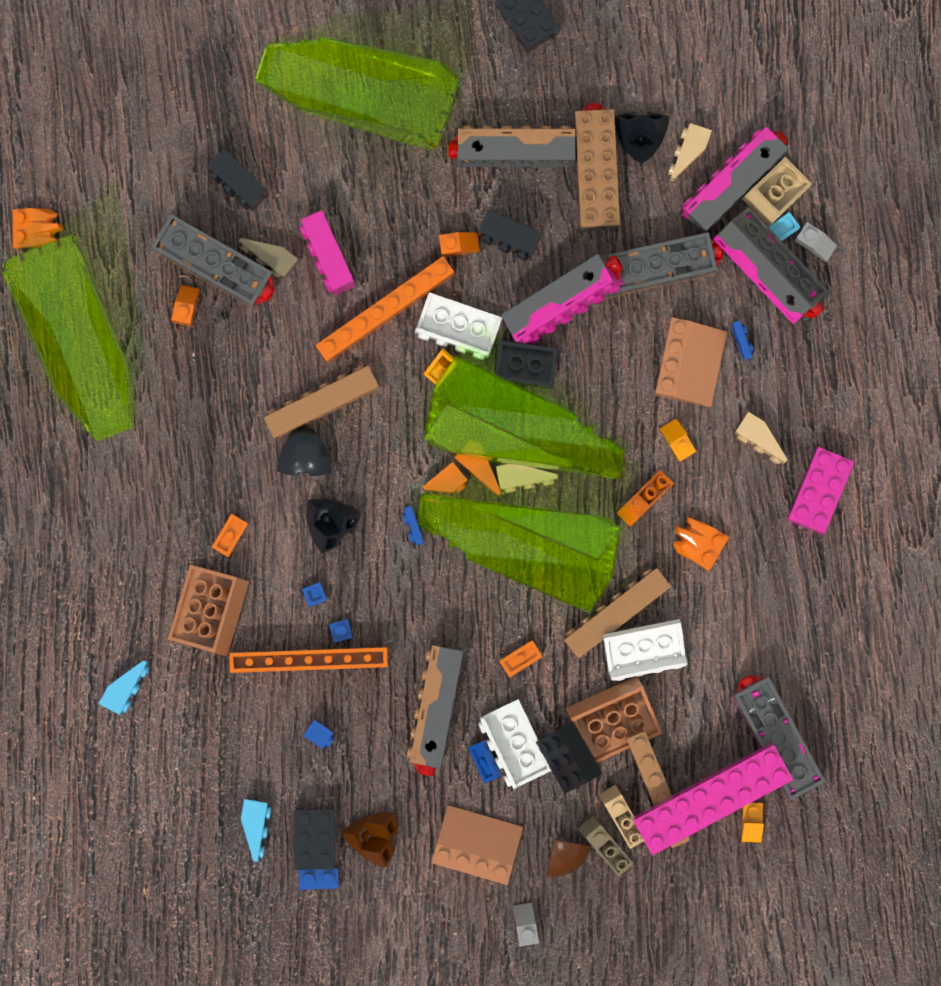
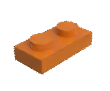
[212,514,248,557]
[499,641,543,678]

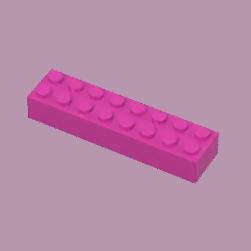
[632,742,793,856]

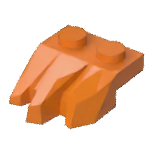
[13,208,64,249]
[673,517,729,571]

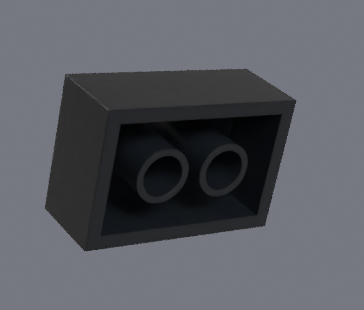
[496,0,560,53]
[207,148,268,212]
[478,210,542,261]
[494,340,558,390]
[536,722,602,794]
[294,809,335,870]

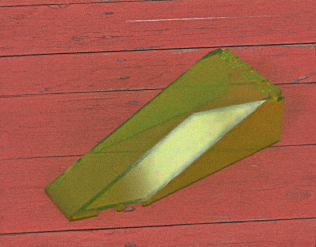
[255,37,459,151]
[2,234,133,441]
[424,356,625,479]
[417,493,621,613]

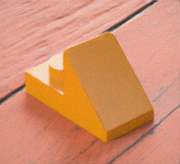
[659,419,697,462]
[741,802,764,843]

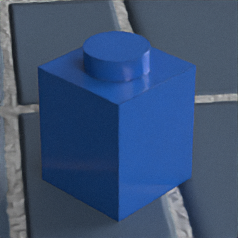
[303,719,335,749]

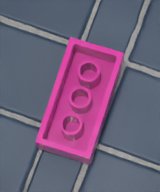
[299,210,355,296]
[786,447,854,535]

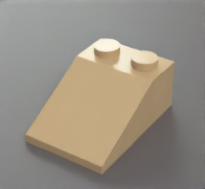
[742,157,812,226]

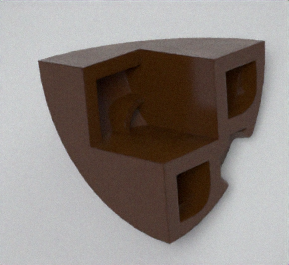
[342,812,398,868]
[546,839,592,877]

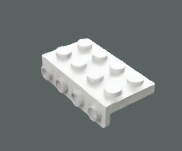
[415,292,502,360]
[603,619,688,681]
[478,699,551,789]

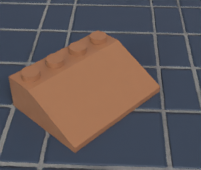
[654,317,727,408]
[168,565,249,657]
[566,677,662,763]
[431,805,523,885]

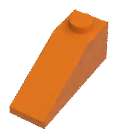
[454,440,501,497]

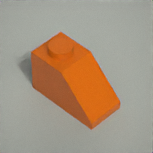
[439,232,480,257]
[171,285,200,327]
[423,462,468,494]

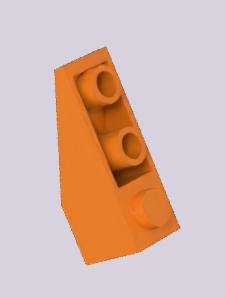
[617,470,674,527]

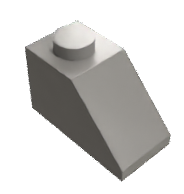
[794,222,837,263]
[513,902,539,947]

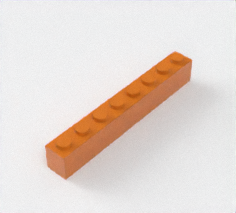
[315,257,454,364]
[229,647,388,673]

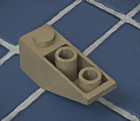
[239,238,299,280]
[578,816,634,876]

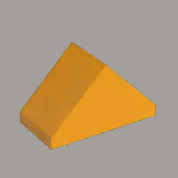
[424,349,458,386]

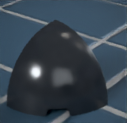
[614,112,669,164]
[277,425,332,476]
[307,499,361,553]

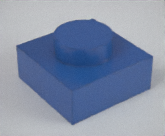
[302,582,327,608]
[329,619,353,643]

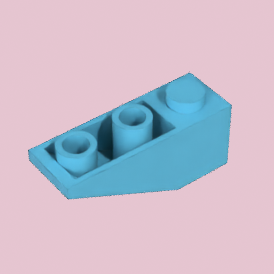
[99,660,150,715]
[241,799,271,862]

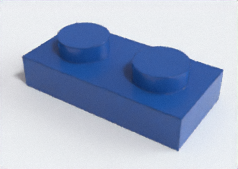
[731,321,754,362]
[402,506,424,546]
[468,740,502,783]
[299,868,339,890]

